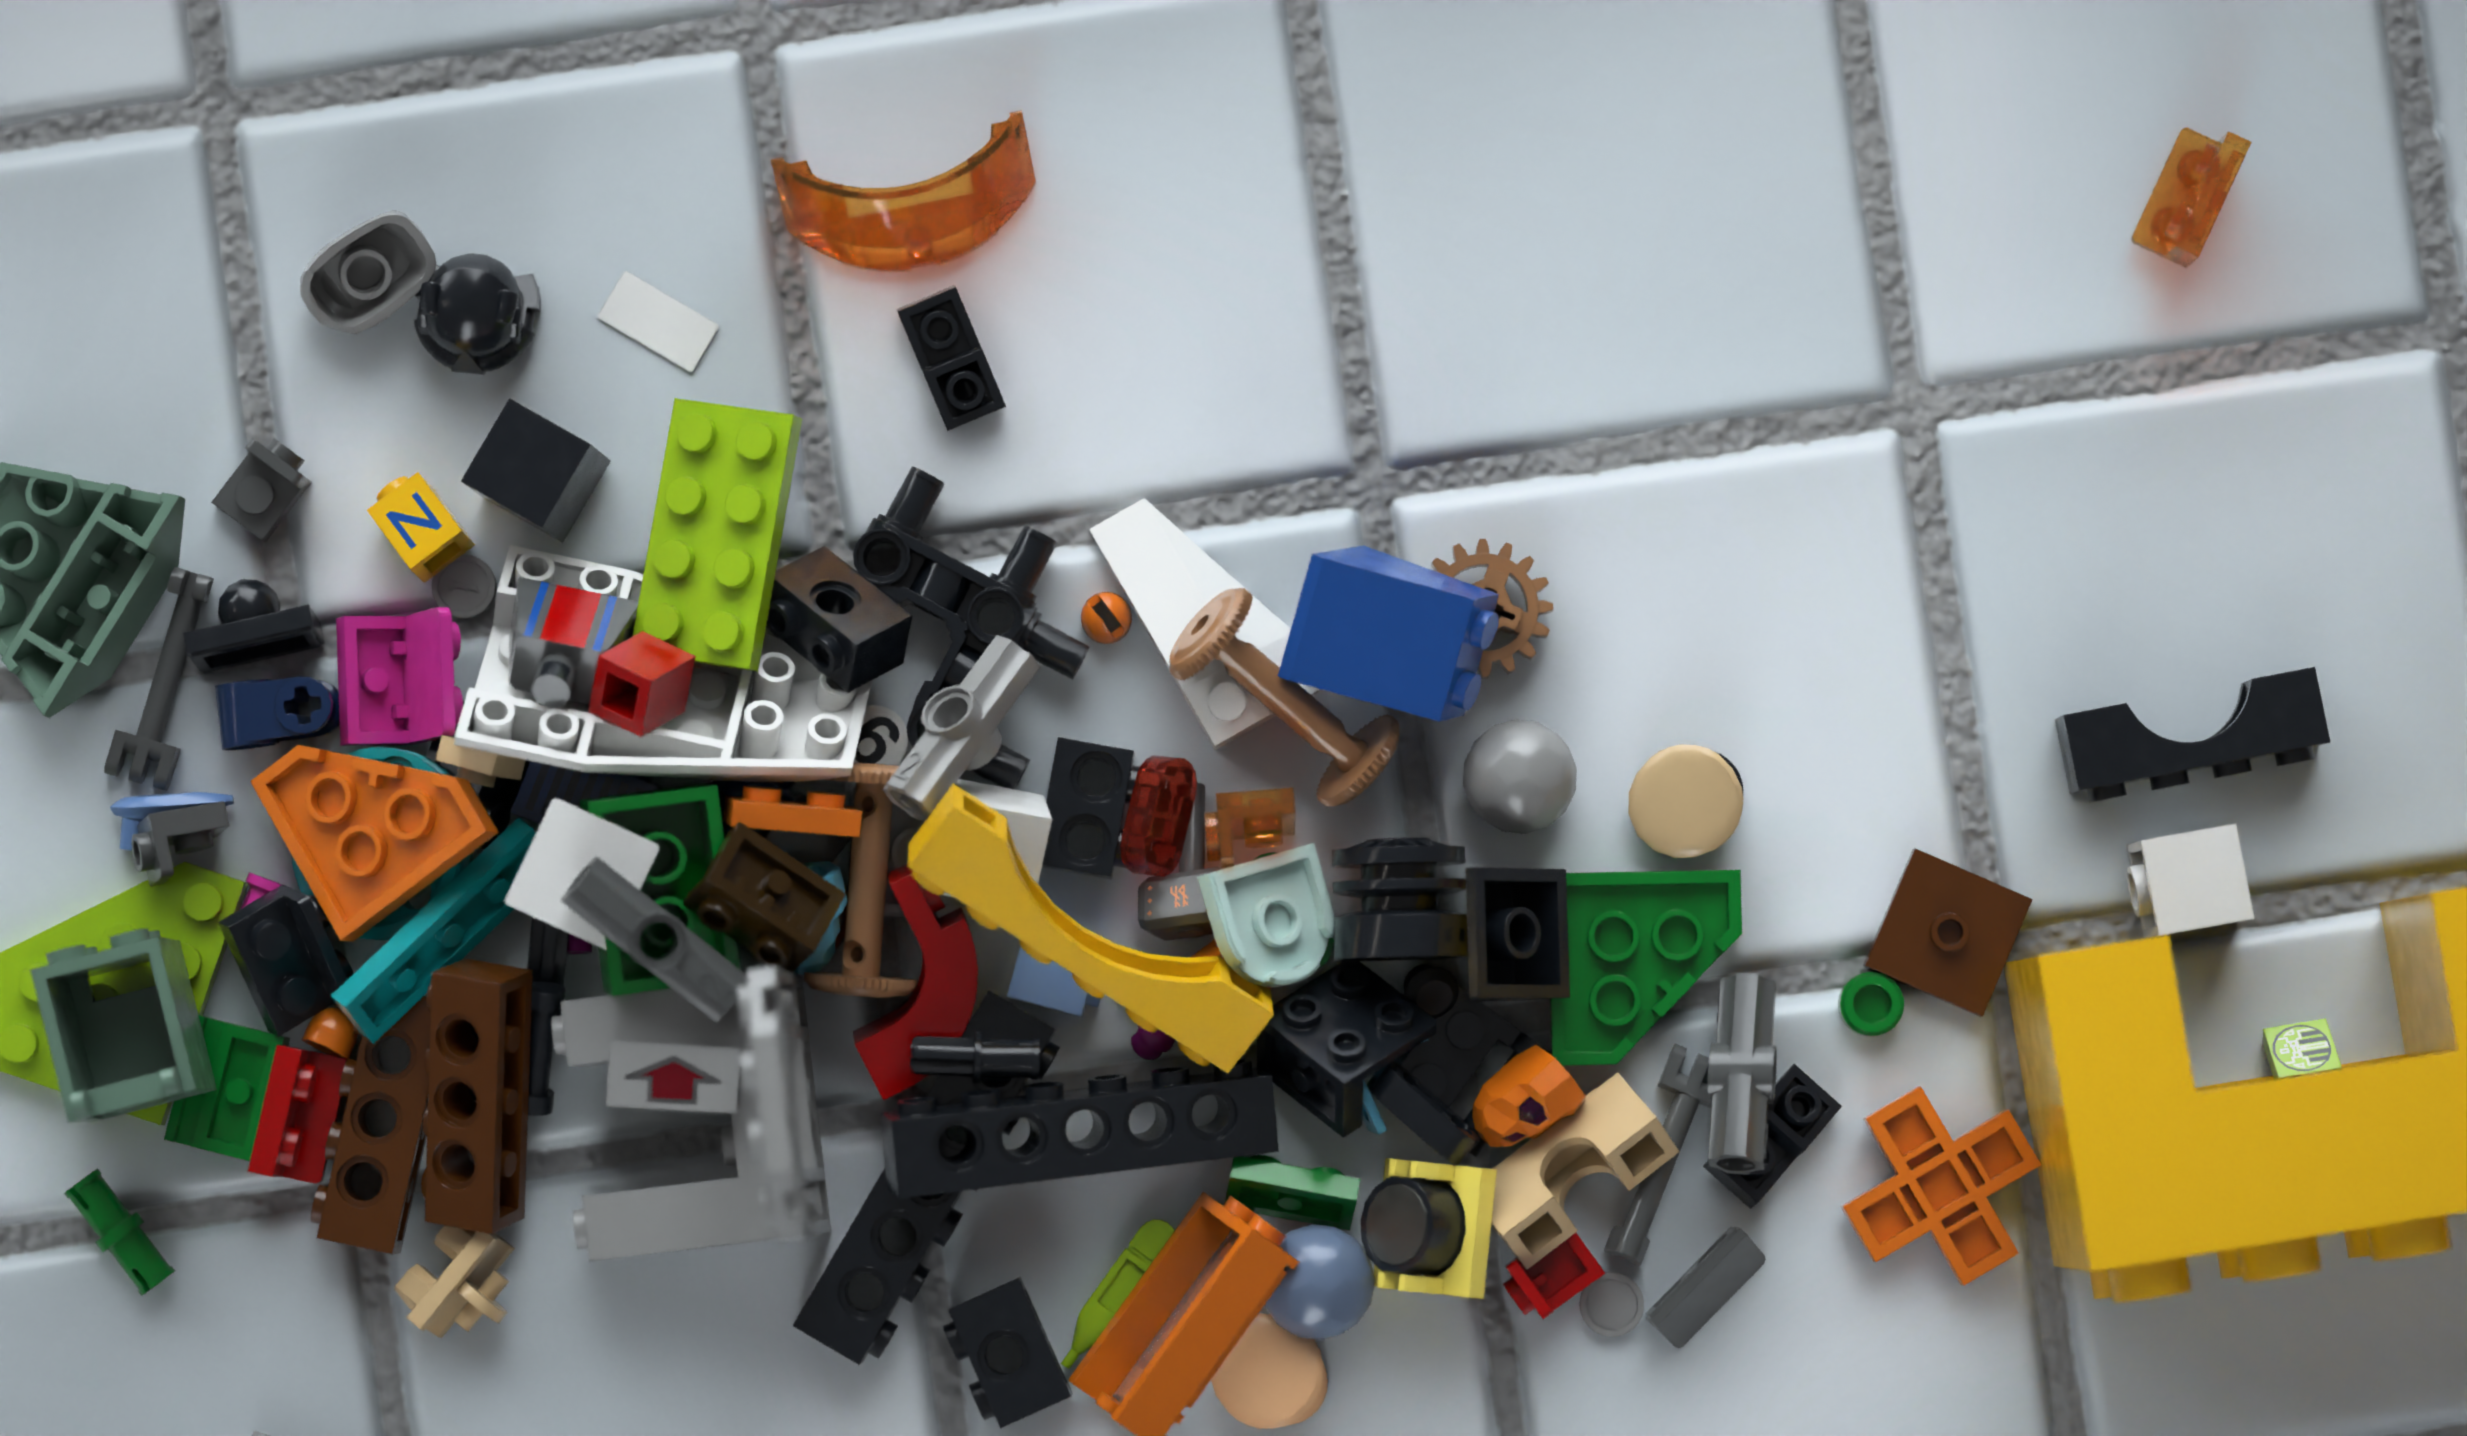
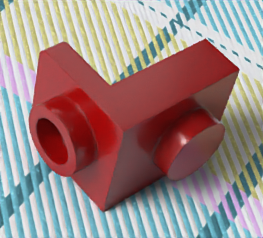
[1503,1232,1605,1320]

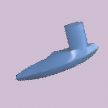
[110,792,234,850]

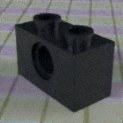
[766,546,912,693]
[943,1276,1073,1429]

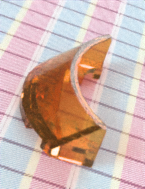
[771,110,1036,272]

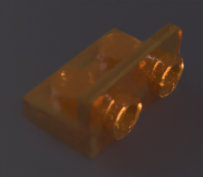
[2131,128,2252,268]
[1204,787,1296,869]

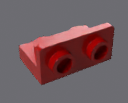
[248,1045,346,1184]

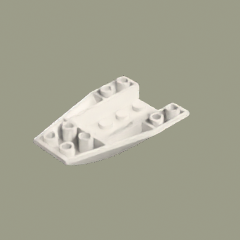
[454,545,873,782]

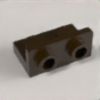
[683,821,846,973]

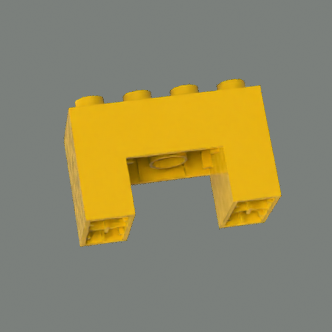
[2004,887,2467,1303]

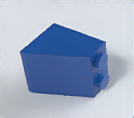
[1278,545,1499,721]

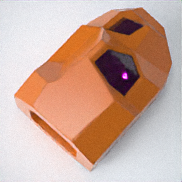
[1472,1045,1586,1147]

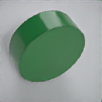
[1838,972,1904,1036]

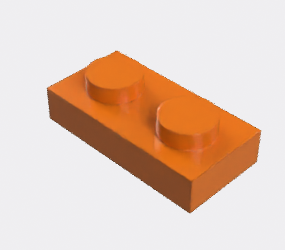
[723,785,862,837]

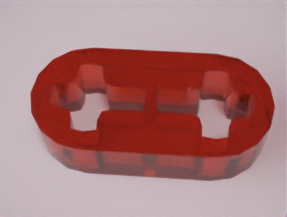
[1120,755,1197,877]

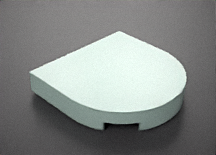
[1197,843,1334,987]

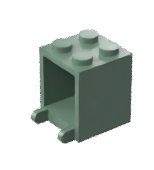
[31,928,217,1122]

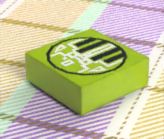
[2262,1018,2342,1080]

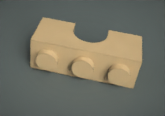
[1491,1072,1680,1270]

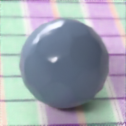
[1264,1224,1375,1340]

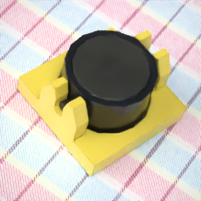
[1360,1158,1497,1299]

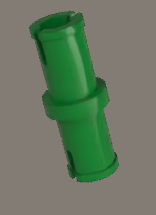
[64,1169,175,1296]

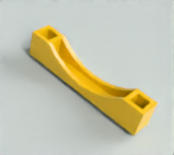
[908,784,1274,1073]

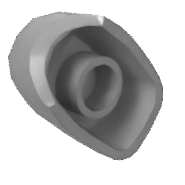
[300,210,436,334]

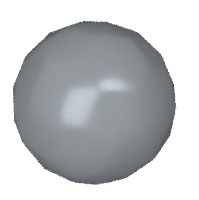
[1463,719,1577,834]

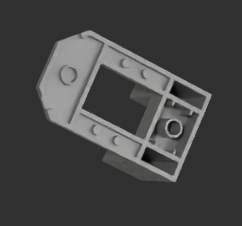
[552,967,831,1261]

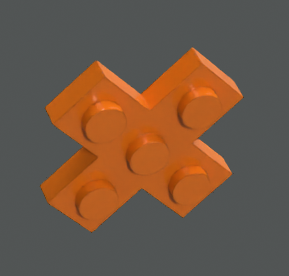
[1840,1086,2041,1286]

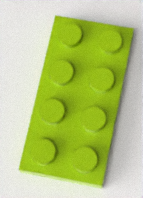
[632,398,802,672]

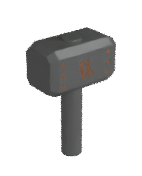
[1138,782,1221,941]

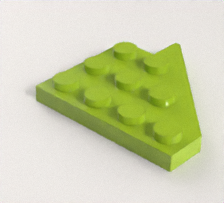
[0,862,248,1125]

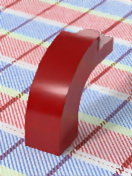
[853,863,978,1101]

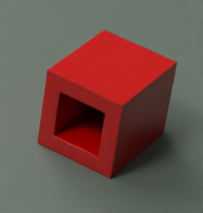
[588,631,696,737]

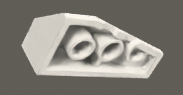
[1089,498,1321,750]

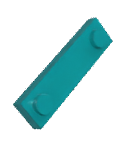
[331,817,536,1044]

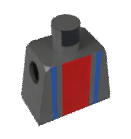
[509,577,638,708]

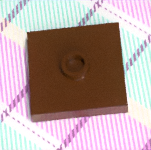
[1863,848,2033,1017]

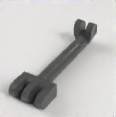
[104,567,214,791]
[1604,1044,1712,1266]

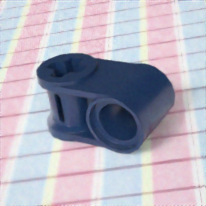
[215,676,340,751]

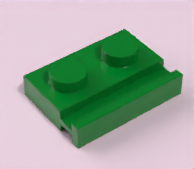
[164,1015,290,1161]

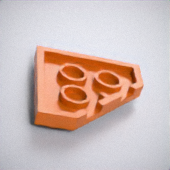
[250,745,499,942]

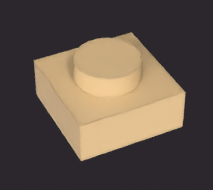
[435,735,526,788]

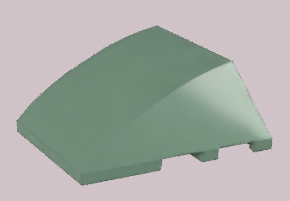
[0,462,185,718]

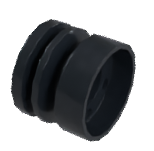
[1332,838,1468,961]

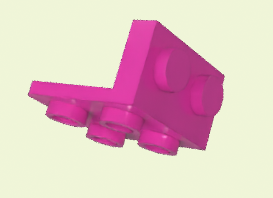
[336,607,463,746]

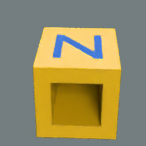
[367,472,475,583]

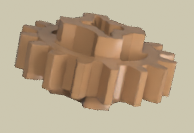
[1431,539,1553,679]

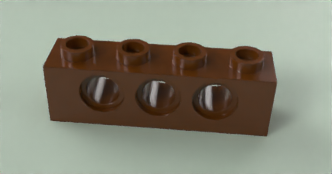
[421,958,533,1234]
[311,996,431,1254]

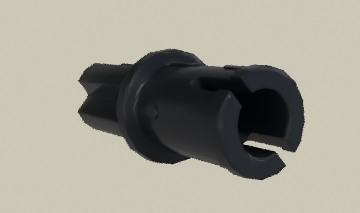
[910,1032,1040,1083]

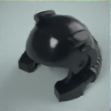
[414,253,541,375]

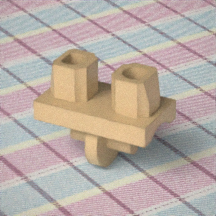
[395,1225,515,1338]

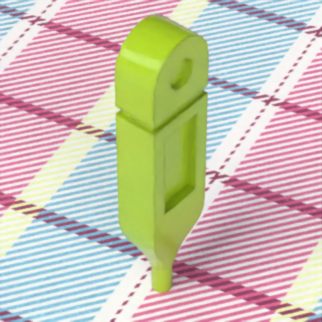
[1061,1219,1174,1370]

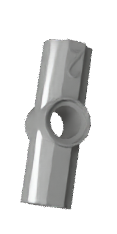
[883,635,1040,821]

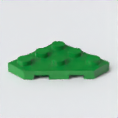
[1550,870,1742,1066]

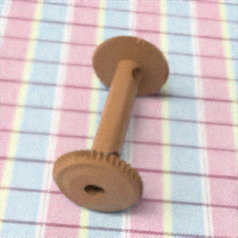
[1169,588,1400,807]
[804,763,917,998]

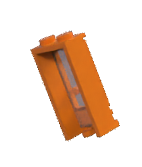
[1068,1192,1299,1436]

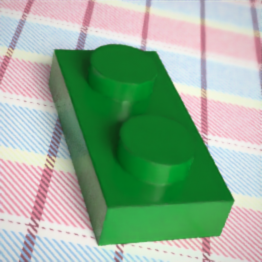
[1225,1155,1361,1231]

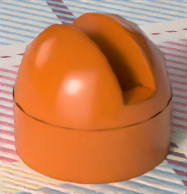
[1081,592,1132,644]
[301,1007,358,1060]

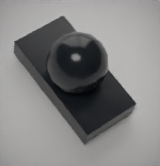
[183,579,325,674]

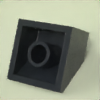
[1466,867,1570,1001]

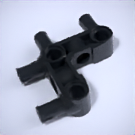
[853,466,1090,789]

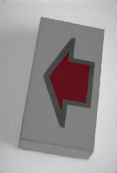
[606,1041,742,1114]

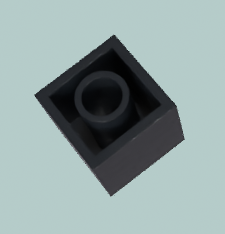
[461,398,611,543]

